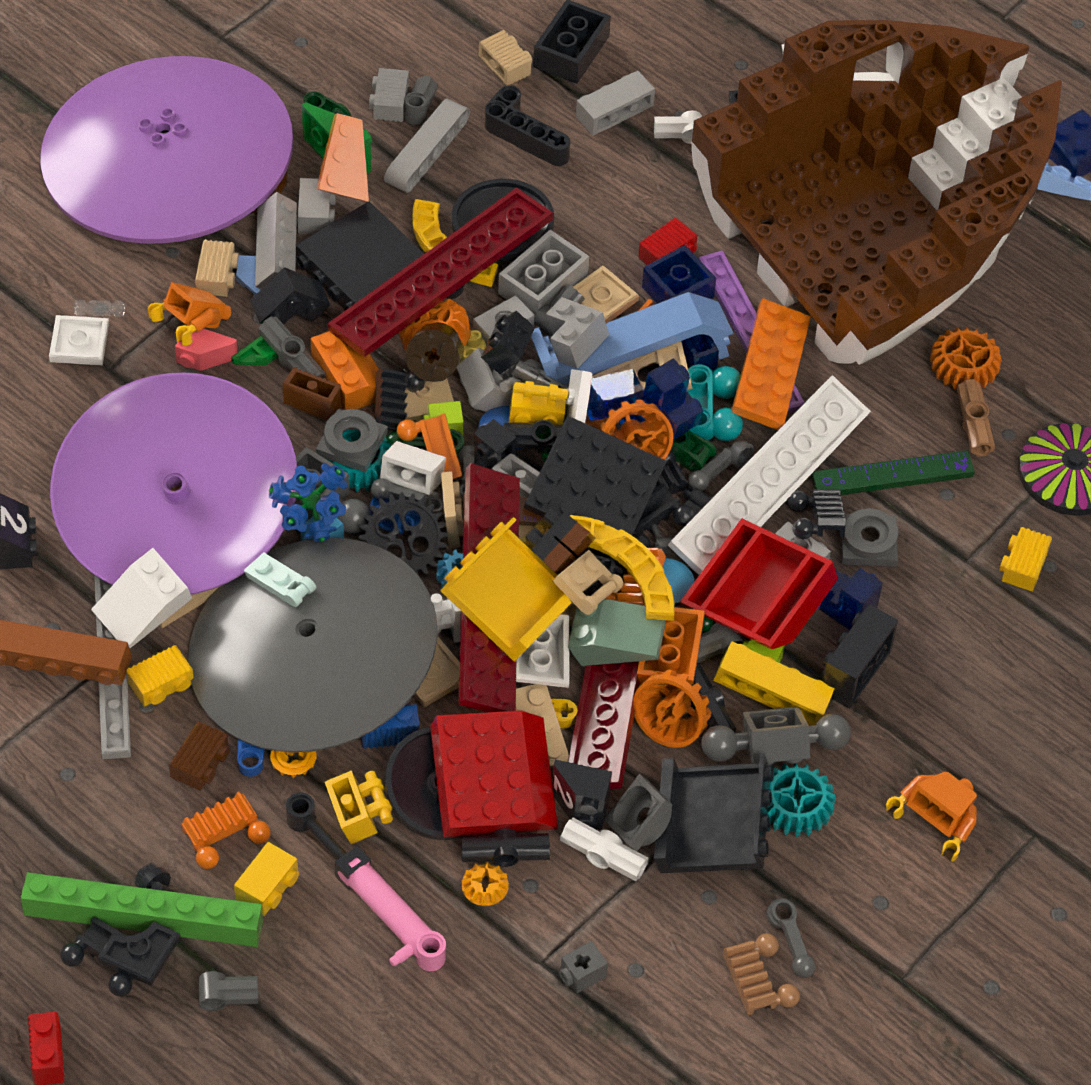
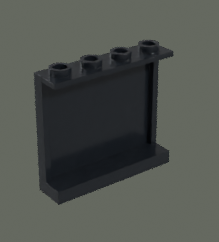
[296,201,424,311]
[654,753,774,873]

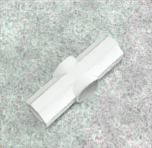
[654,110,702,144]
[560,818,649,881]

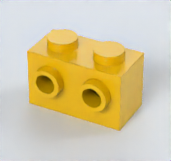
[234,842,299,916]

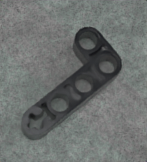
[485,85,570,166]

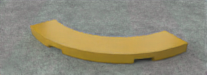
[412,199,498,287]
[570,515,674,621]

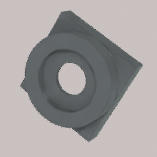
[316,409,388,473]
[841,508,898,567]
[604,774,673,851]

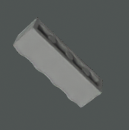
[255,192,297,290]

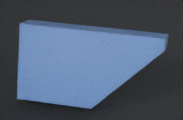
[236,255,260,296]

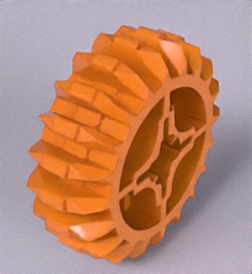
[930,327,1002,390]

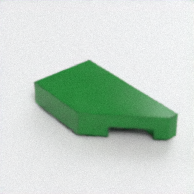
[231,336,279,366]

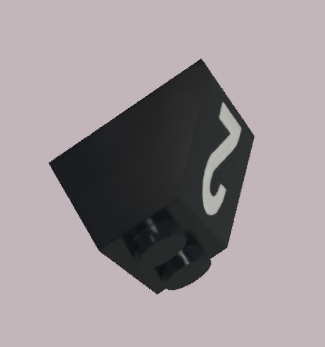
[0,493,37,570]
[552,759,612,830]

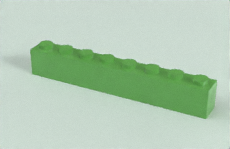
[21,872,263,947]

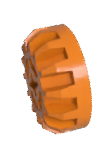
[399,299,471,356]
[600,400,673,460]
[633,670,711,748]

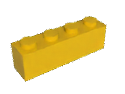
[713,641,834,726]

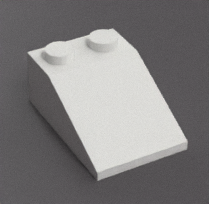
[91,548,192,648]
[516,615,569,688]

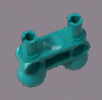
[659,364,743,442]

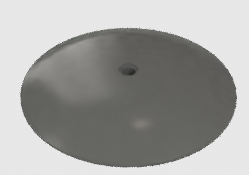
[188,538,438,752]

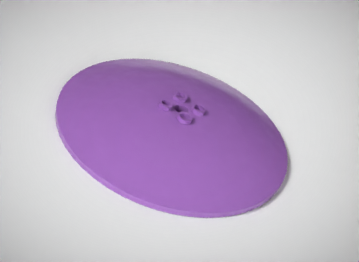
[41,56,293,244]

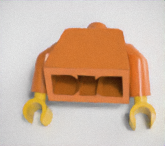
[148,282,231,346]
[886,772,977,861]

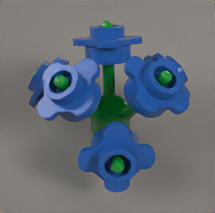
[269,463,348,542]

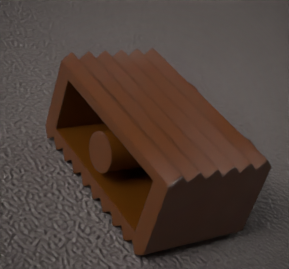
[282,367,341,420]
[169,721,230,791]

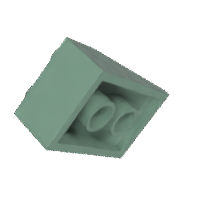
[568,599,666,666]

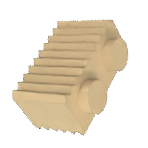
[478,30,532,86]
[195,239,239,297]

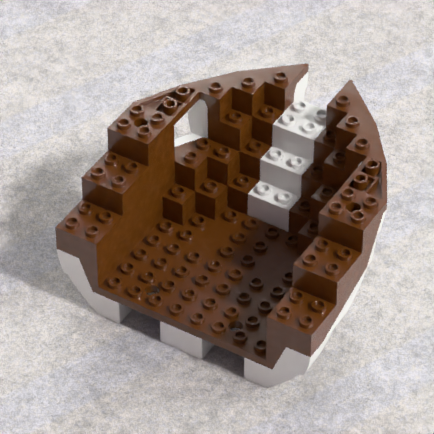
[692,20,1062,365]

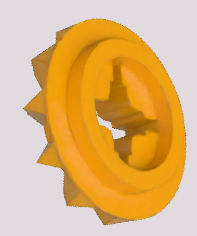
[270,750,317,779]
[462,862,509,906]

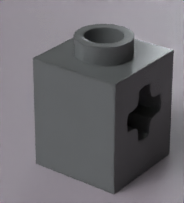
[559,941,608,994]

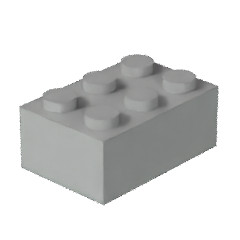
[498,230,590,317]

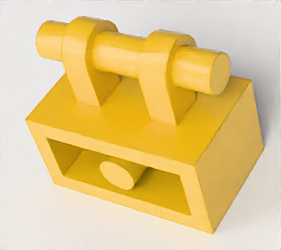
[508,381,568,425]
[325,771,393,844]

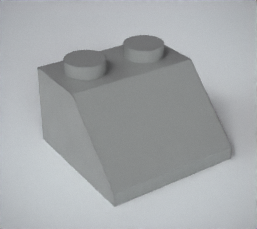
[457,348,514,412]

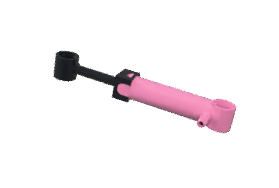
[286,792,446,971]

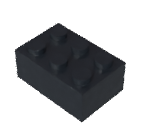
[533,0,611,84]
[820,604,898,709]

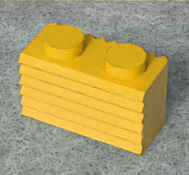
[999,527,1052,592]
[126,645,194,707]

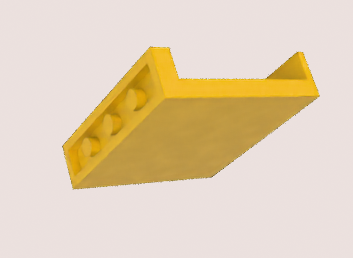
[440,517,572,662]

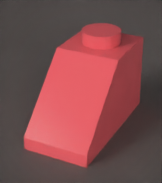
[175,325,237,371]

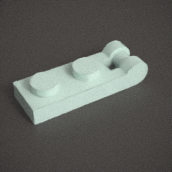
[244,552,317,607]

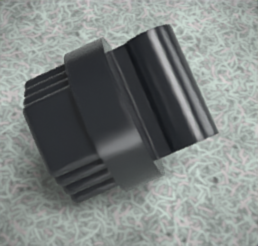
[134,862,174,892]

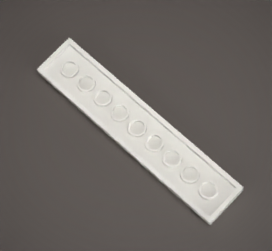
[668,375,871,575]

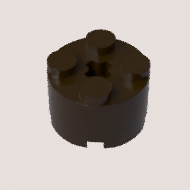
[406,322,464,382]

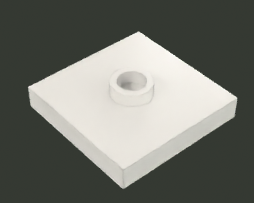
[49,315,109,365]
[563,369,592,423]

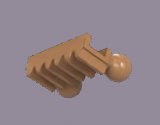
[723,933,800,1016]

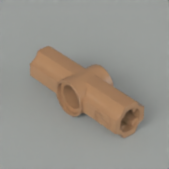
[957,379,995,457]

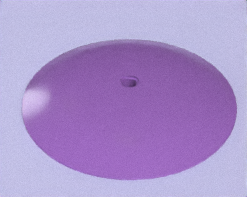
[50,373,297,595]

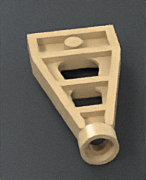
[588,341,693,401]

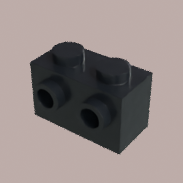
[481,310,535,374]
[474,419,517,469]

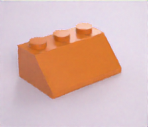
[311,331,379,410]
[637,607,705,696]

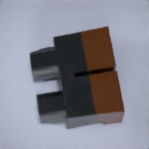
[525,508,595,575]

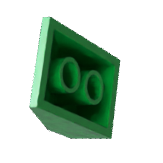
[302,102,372,174]

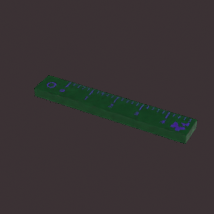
[811,450,975,495]

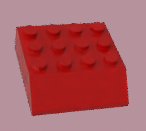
[680,518,838,650]
[430,710,558,837]

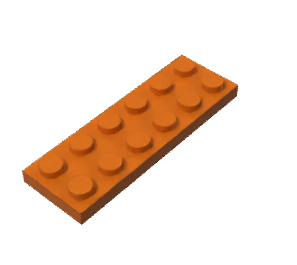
[731,298,811,430]

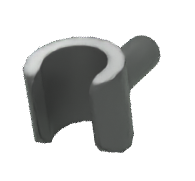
[651,524,671,554]

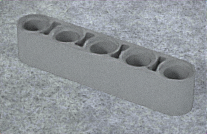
[384,98,470,193]

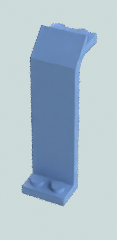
[531,292,734,385]

